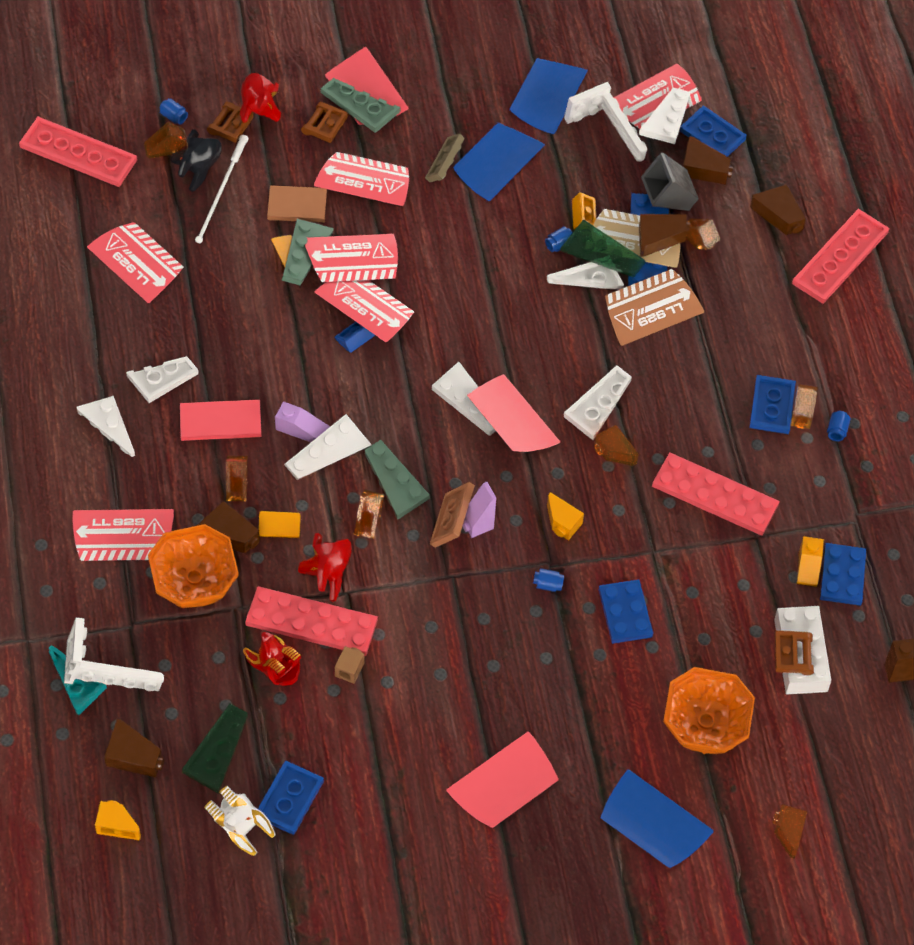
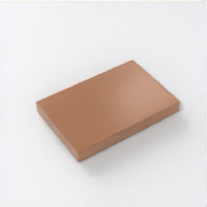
[267,186,327,223]
[430,482,475,548]

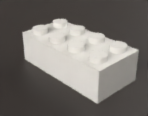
[774,606,831,694]

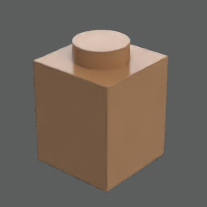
[335,646,364,684]

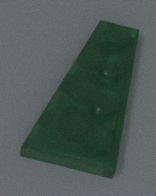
[560,220,645,277]
[182,703,248,794]

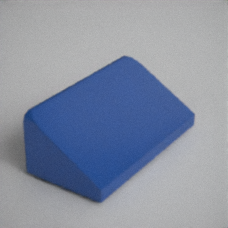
[334,322,375,353]

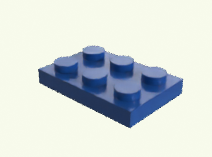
[680,105,747,157]
[750,375,796,434]
[820,543,866,606]
[598,579,653,644]
[258,760,324,835]

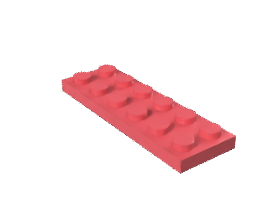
[19,117,137,187]
[792,209,889,304]
[652,452,780,536]
[245,586,378,656]

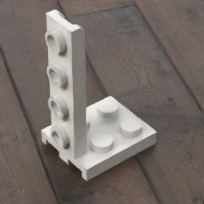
[564,82,647,162]
[64,617,164,691]

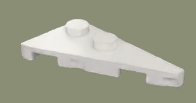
[547,256,624,290]
[77,396,135,457]

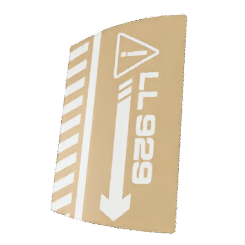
[585,209,680,268]

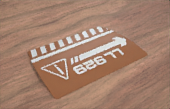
[605,269,704,346]

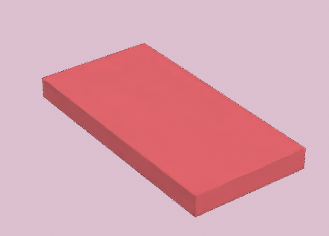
[180,400,261,441]

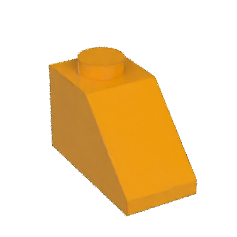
[547,492,584,541]
[797,536,824,587]
[95,800,141,840]

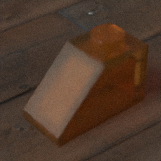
[144,122,187,158]
[686,219,721,250]
[791,384,818,429]
[594,425,638,466]
[226,456,248,501]
[354,490,385,539]
[772,804,807,859]

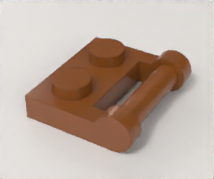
[206,102,254,143]
[301,102,348,143]
[774,630,814,675]

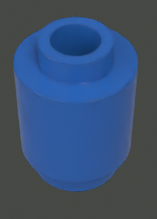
[160,98,188,125]
[545,227,574,252]
[827,411,851,441]
[533,568,564,592]

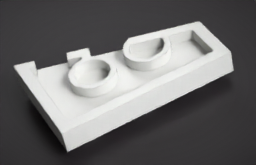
[126,356,198,403]

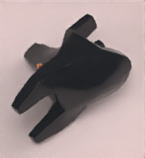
[171,129,221,192]

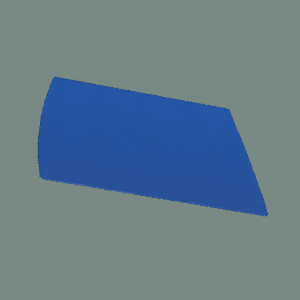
[510,58,588,134]
[453,123,545,201]
[601,770,714,868]

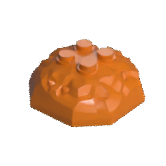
[148,524,239,608]
[663,667,755,754]

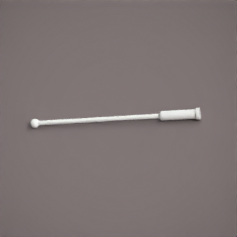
[195,135,249,243]

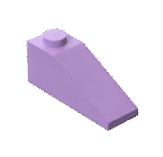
[275,401,330,442]
[462,482,496,538]

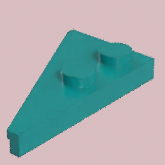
[49,645,107,715]

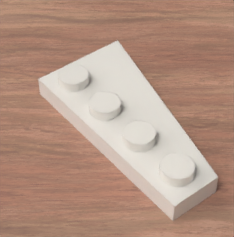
[639,88,691,144]
[432,362,496,436]
[564,366,632,440]
[284,414,371,480]

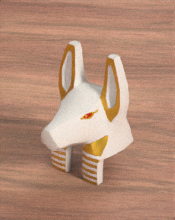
[205,786,276,856]

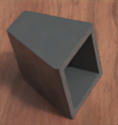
[641,153,699,211]

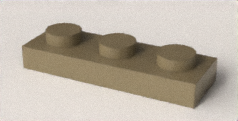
[425,133,465,183]

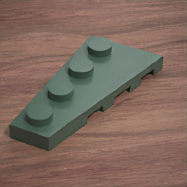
[321,78,401,133]
[282,219,334,286]
[365,440,430,520]

